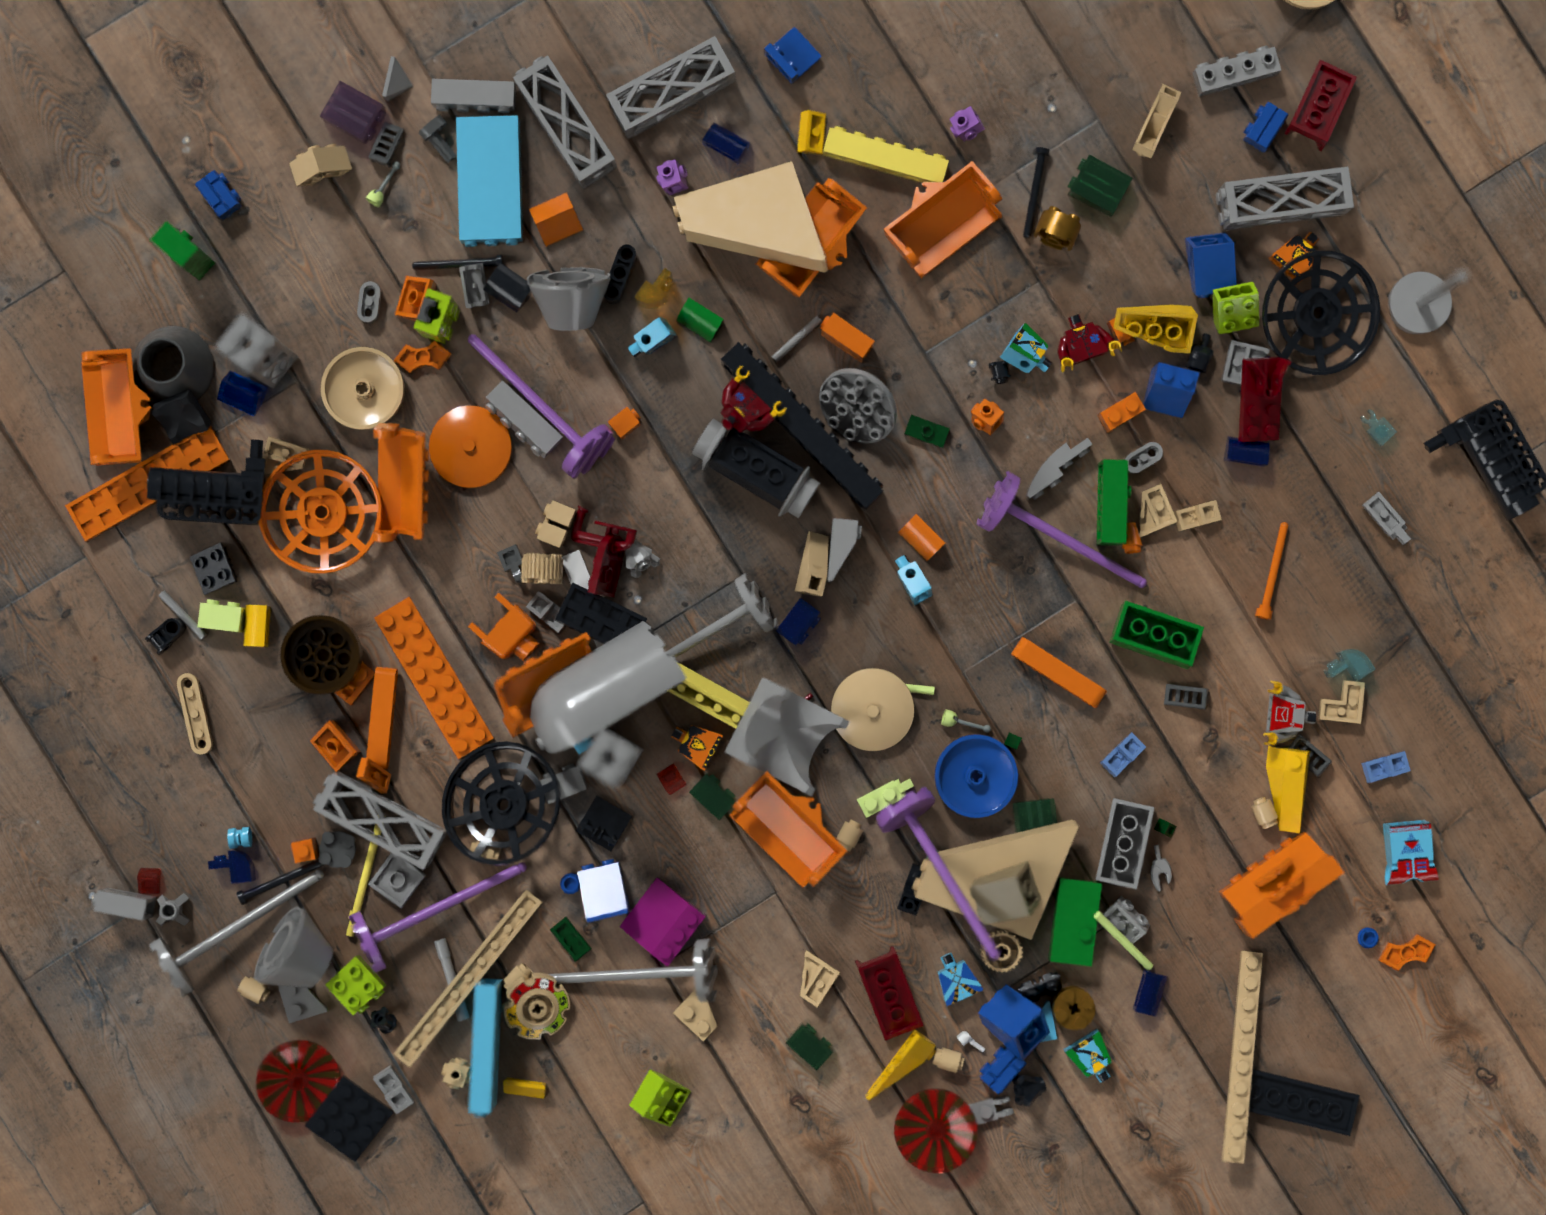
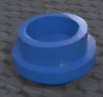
[560,873,580,894]
[1357,927,1379,948]

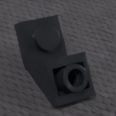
[897,863,922,916]

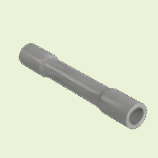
[434,938,470,1021]

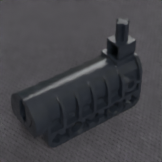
[1423,400,1546,521]
[147,439,266,525]

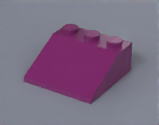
[619,877,706,967]

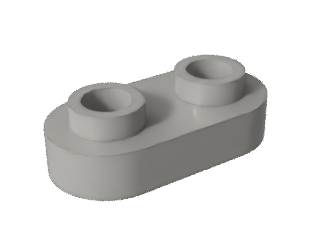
[357,281,381,323]
[1124,442,1163,474]

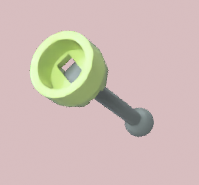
[365,161,401,207]
[941,709,991,733]

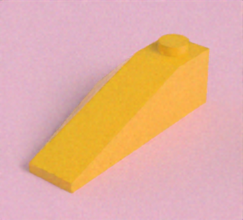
[1114,305,1198,353]
[1266,746,1310,833]
[865,1029,936,1100]

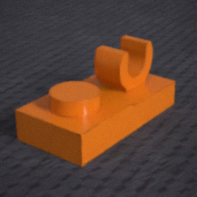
[335,661,375,706]
[357,758,391,794]

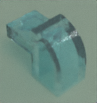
[1323,649,1376,681]

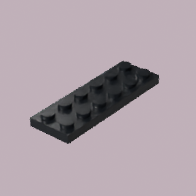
[1249,1069,1360,1136]

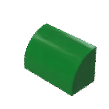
[676,298,724,343]

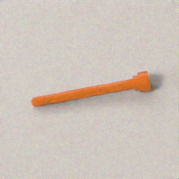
[1255,522,1288,620]

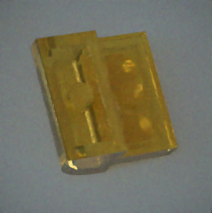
[634,268,674,309]

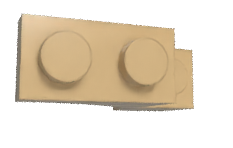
[1132,84,1181,158]

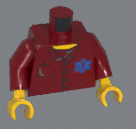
[1057,314,1122,372]
[720,366,786,432]

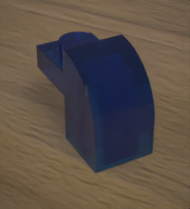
[208,850,256,884]

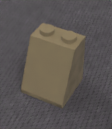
[970,861,1041,925]

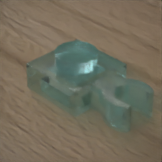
[1360,409,1397,446]

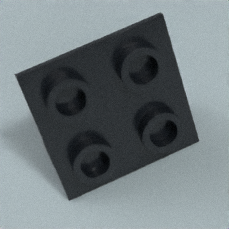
[190,542,238,595]
[576,796,632,852]
[1018,972,1062,1003]

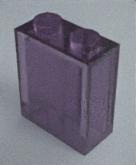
[320,81,386,144]

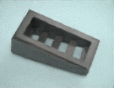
[368,122,404,167]
[1164,684,1209,709]
[1288,734,1332,778]

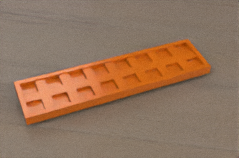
[65,425,230,542]
[374,597,494,759]

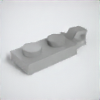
[1362,492,1411,545]

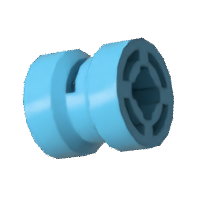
[227,827,252,849]

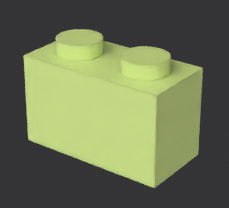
[197,599,245,633]

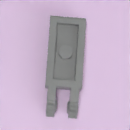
[953,1096,1014,1130]

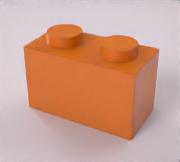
[1097,392,1146,433]

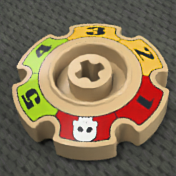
[502,973,570,1040]

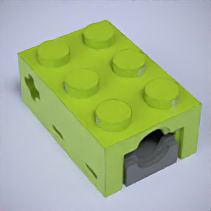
[413,288,460,344]

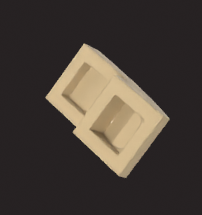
[1174,500,1222,532]

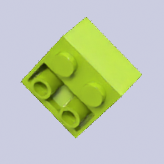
[629,1069,691,1127]

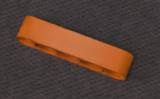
[1011,637,1107,709]
[366,667,398,769]

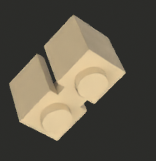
[535,500,577,549]

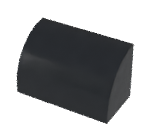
[483,263,532,313]

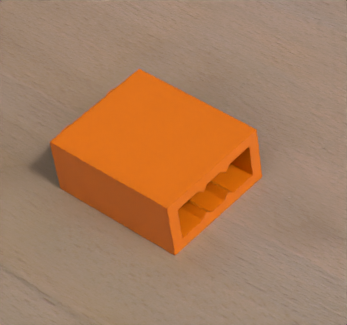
[820,313,874,363]

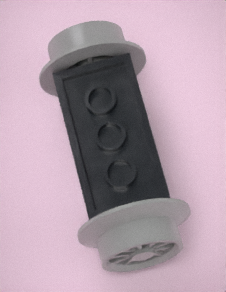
[692,418,820,518]

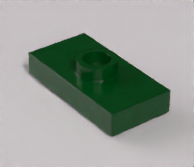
[904,415,950,448]
[550,916,592,962]

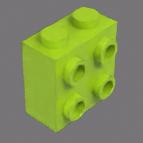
[1213,282,1259,334]
[325,955,386,1015]

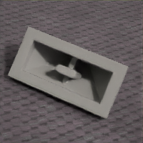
[382,56,413,101]

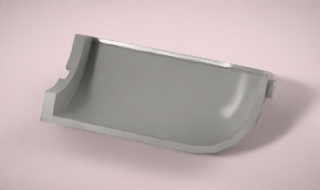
[530,621,687,753]

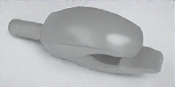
[1150,845,1172,892]

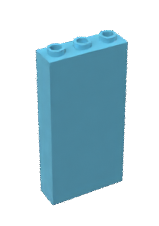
[456,115,523,247]
[469,978,503,1117]

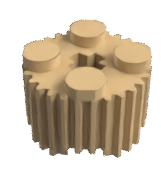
[521,553,563,584]
[979,929,1023,973]

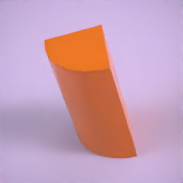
[898,514,945,561]

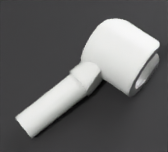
[957,1031,985,1052]

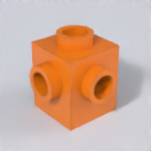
[971,398,1004,436]

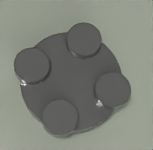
[318,831,356,868]

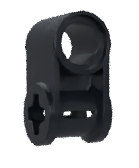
[145,618,186,655]

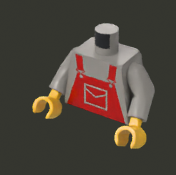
[1263,681,1316,745]

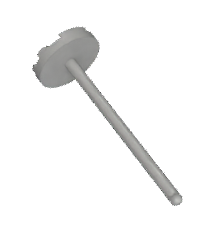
[1388,270,1468,334]
[666,573,779,658]
[149,870,324,997]
[549,939,718,1002]

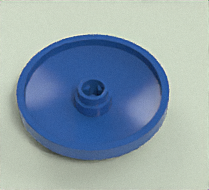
[934,734,1018,818]

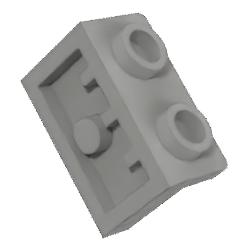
[1103,896,1150,944]

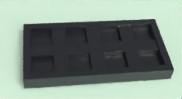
[554,583,647,644]

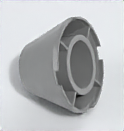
[527,267,610,331]
[254,907,333,988]

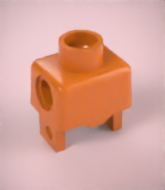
[468,593,539,661]

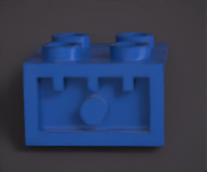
[764,27,821,85]

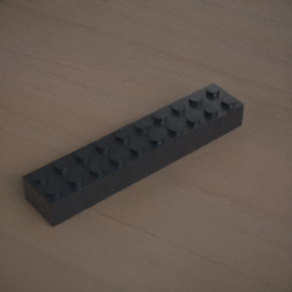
[721,342,884,511]

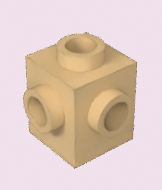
[441,1057,471,1089]

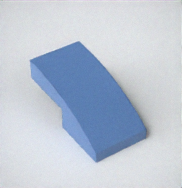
[1100,732,1146,778]
[1361,751,1411,783]

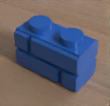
[1243,102,1288,153]
[195,170,242,220]
[979,1046,1027,1095]

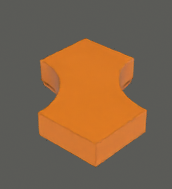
[394,341,452,374]
[1378,934,1436,971]

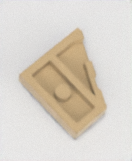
[1139,484,1177,537]

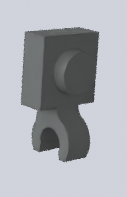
[497,544,522,583]

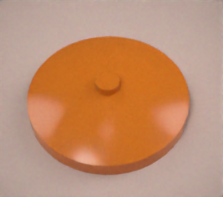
[429,406,512,488]

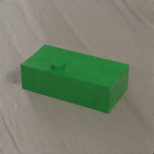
[150,221,216,281]
[1096,459,1131,546]
[1109,600,1204,669]
[1048,877,1102,967]

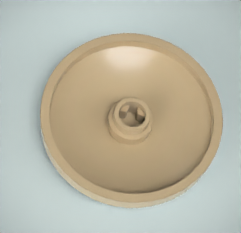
[321,347,405,430]
[831,668,914,751]

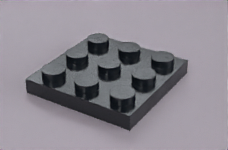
[305,1074,394,1162]

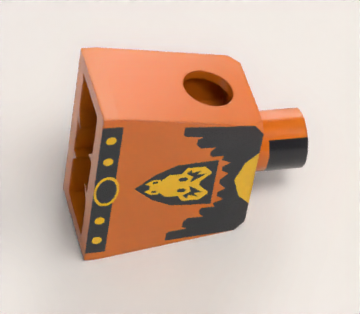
[1268,232,1319,284]
[671,725,723,771]

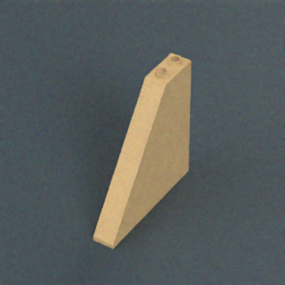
[672,161,828,272]
[912,820,1079,940]

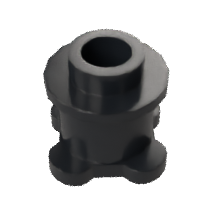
[988,360,1011,384]
[370,1007,397,1034]

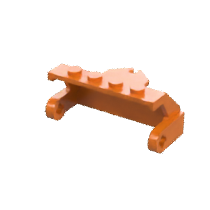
[884,161,1002,279]
[755,178,867,297]
[81,348,151,465]
[373,423,429,542]
[494,632,592,738]
[729,771,848,888]
[1219,832,1345,939]

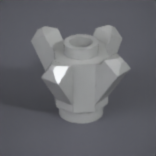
[625,540,660,578]
[156,893,190,927]

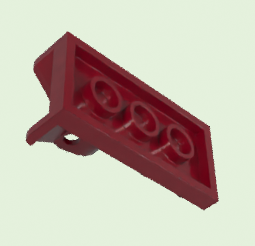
[1284,59,1357,151]
[1238,357,1291,442]
[855,946,924,1041]

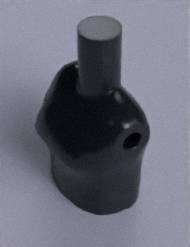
[1186,333,1214,373]

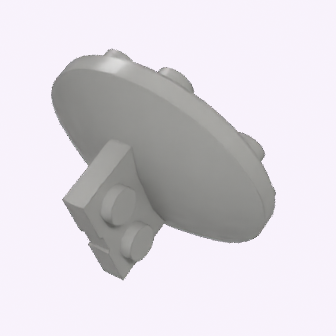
[819,368,897,443]

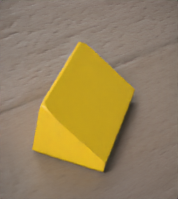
[797,110,826,155]
[503,1077,547,1099]

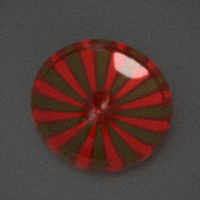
[256,1040,341,1123]
[894,1088,978,1173]

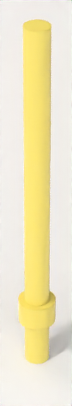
[346,815,386,937]

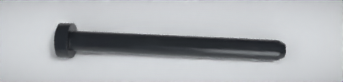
[1023,147,1050,238]
[412,254,503,270]
[236,859,323,905]

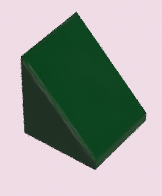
[1004,733,1022,750]
[1154,818,1177,838]

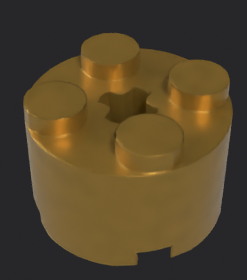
[1034,206,1081,251]
[1051,986,1095,1030]

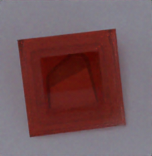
[656,763,687,795]
[137,868,161,894]

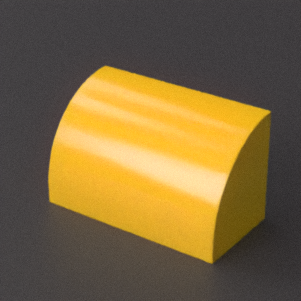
[243,605,271,647]

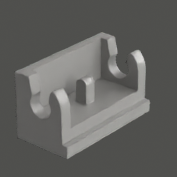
[459,263,490,308]

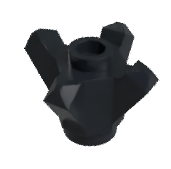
[1012,1074,1046,1108]

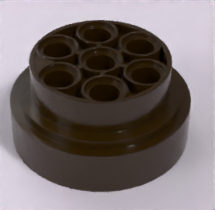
[280,615,363,695]

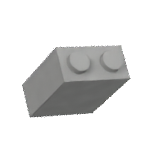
[92,888,156,920]

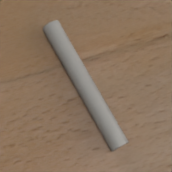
[771,315,822,362]
[158,590,207,640]

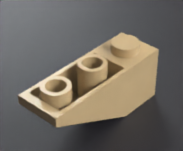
[795,531,829,596]

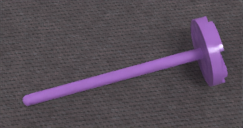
[468,334,615,479]
[977,471,1147,588]
[876,787,1000,959]
[348,862,527,973]

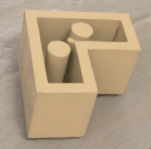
[289,144,352,186]

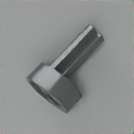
[419,115,457,163]

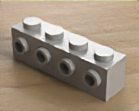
[1192,46,1281,97]
[431,79,516,114]
[484,380,563,459]

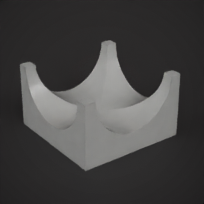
[725,678,850,796]

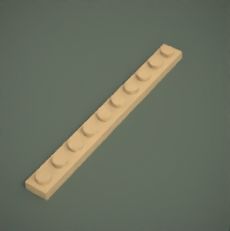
[393,889,542,1067]
[1222,951,1263,1163]

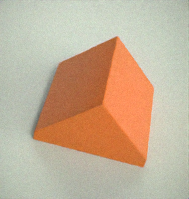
[529,193,583,247]
[395,276,437,321]
[310,720,361,772]

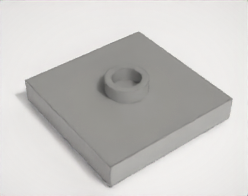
[368,853,426,909]

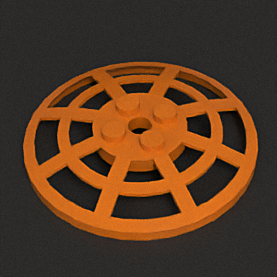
[259,450,382,574]

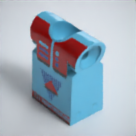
[1383,820,1439,885]

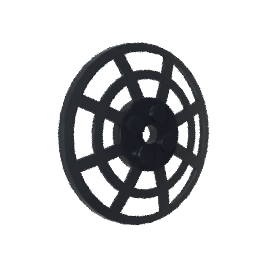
[1262,251,1380,375]
[442,741,561,866]

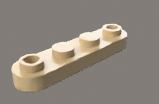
[177,673,213,754]

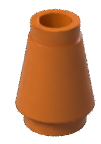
[1122,522,1143,554]

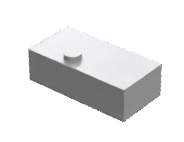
[1096,798,1154,889]

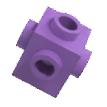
[950,106,985,142]
[656,160,688,196]

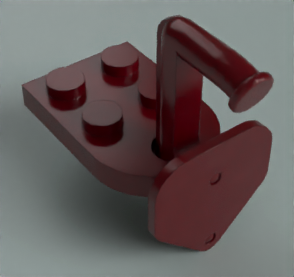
[571,505,637,598]

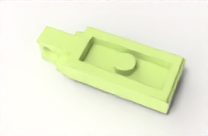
[857,778,914,818]

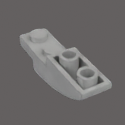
[1025,438,1092,500]

